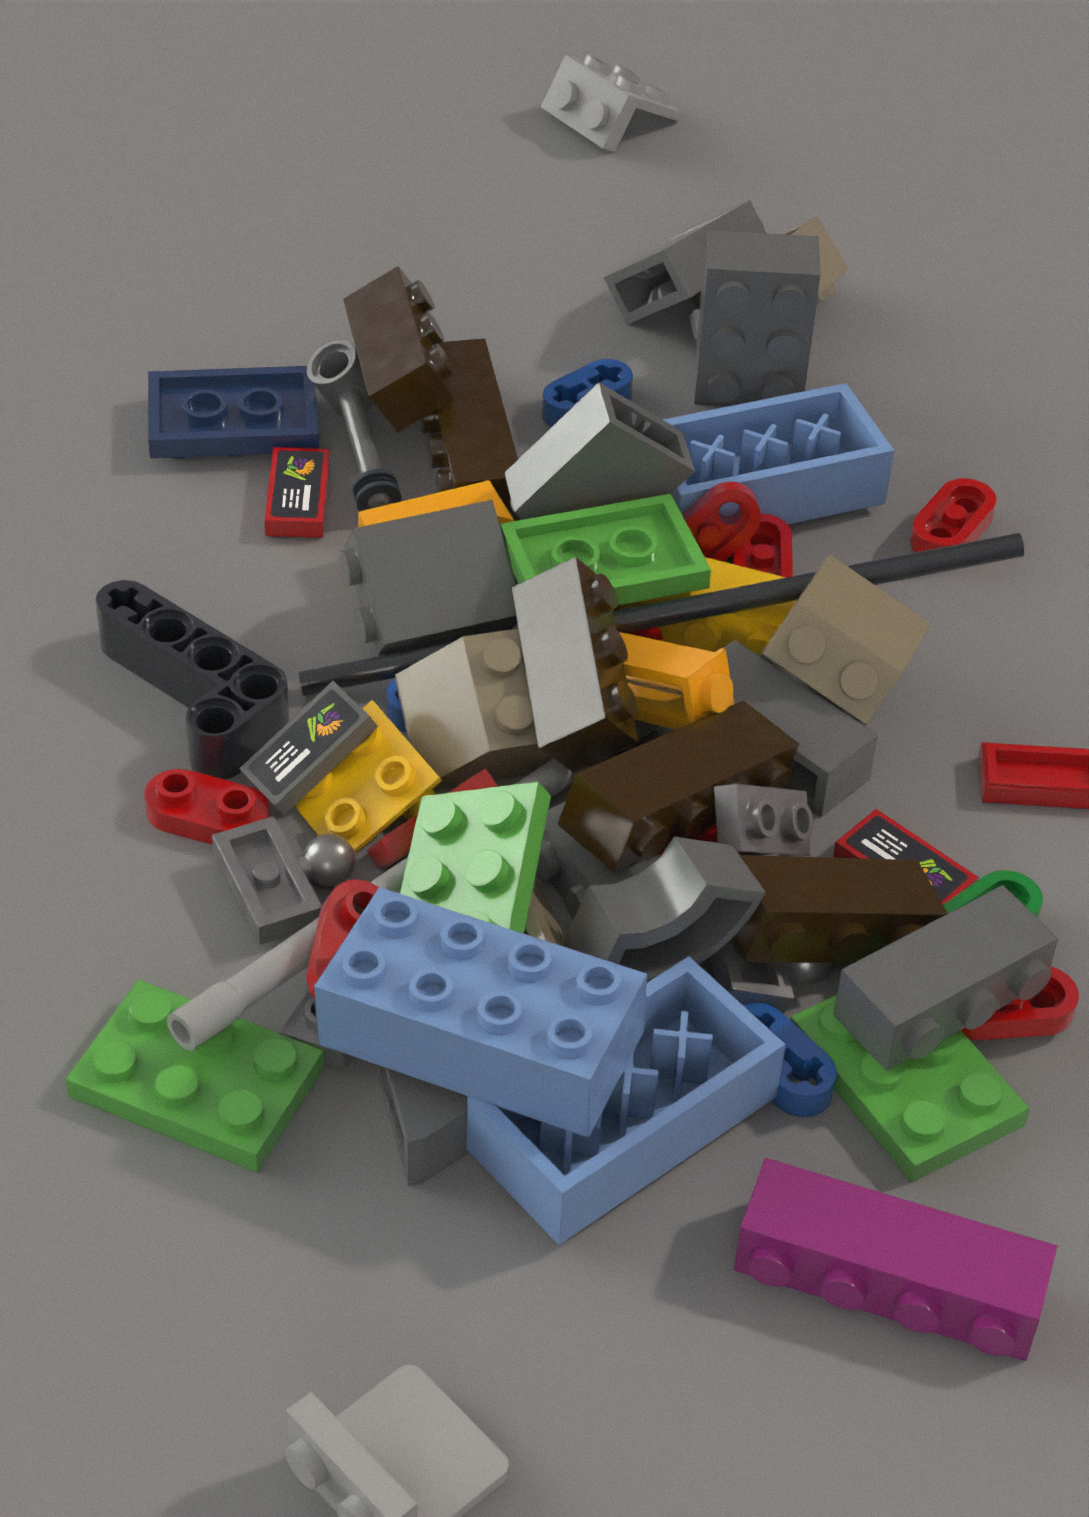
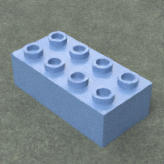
[663,383,894,524]
[314,887,647,1138]
[466,956,785,1245]

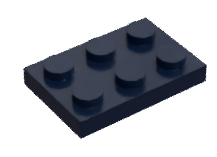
[148,366,319,459]

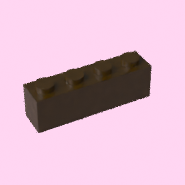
[420,338,521,521]
[557,700,800,873]

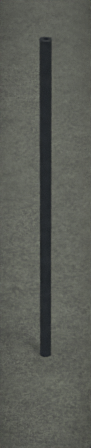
[299,533,1024,696]

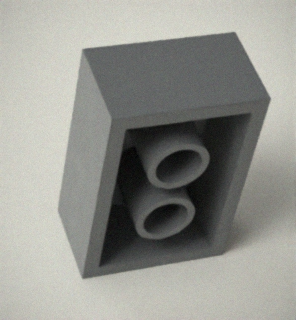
[694,230,821,406]

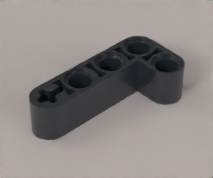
[95,580,289,780]

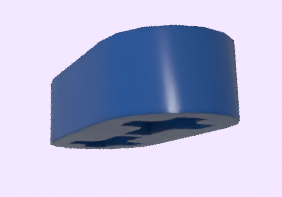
[542,359,633,427]
[742,1002,837,1117]

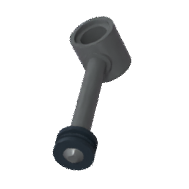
[307,339,402,512]

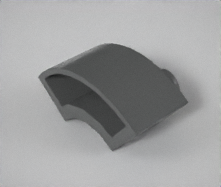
[564,837,766,982]

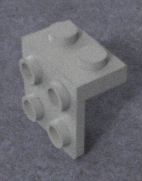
[541,54,682,152]
[284,1364,509,1517]

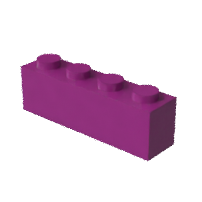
[733,1158,1058,1361]

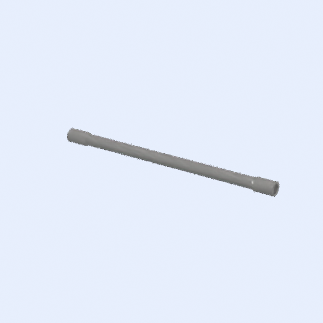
[167,720,660,1051]

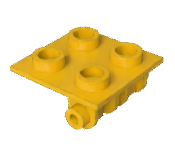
[295,700,442,854]

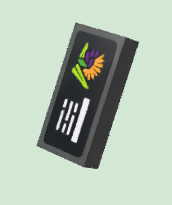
[239,681,378,815]

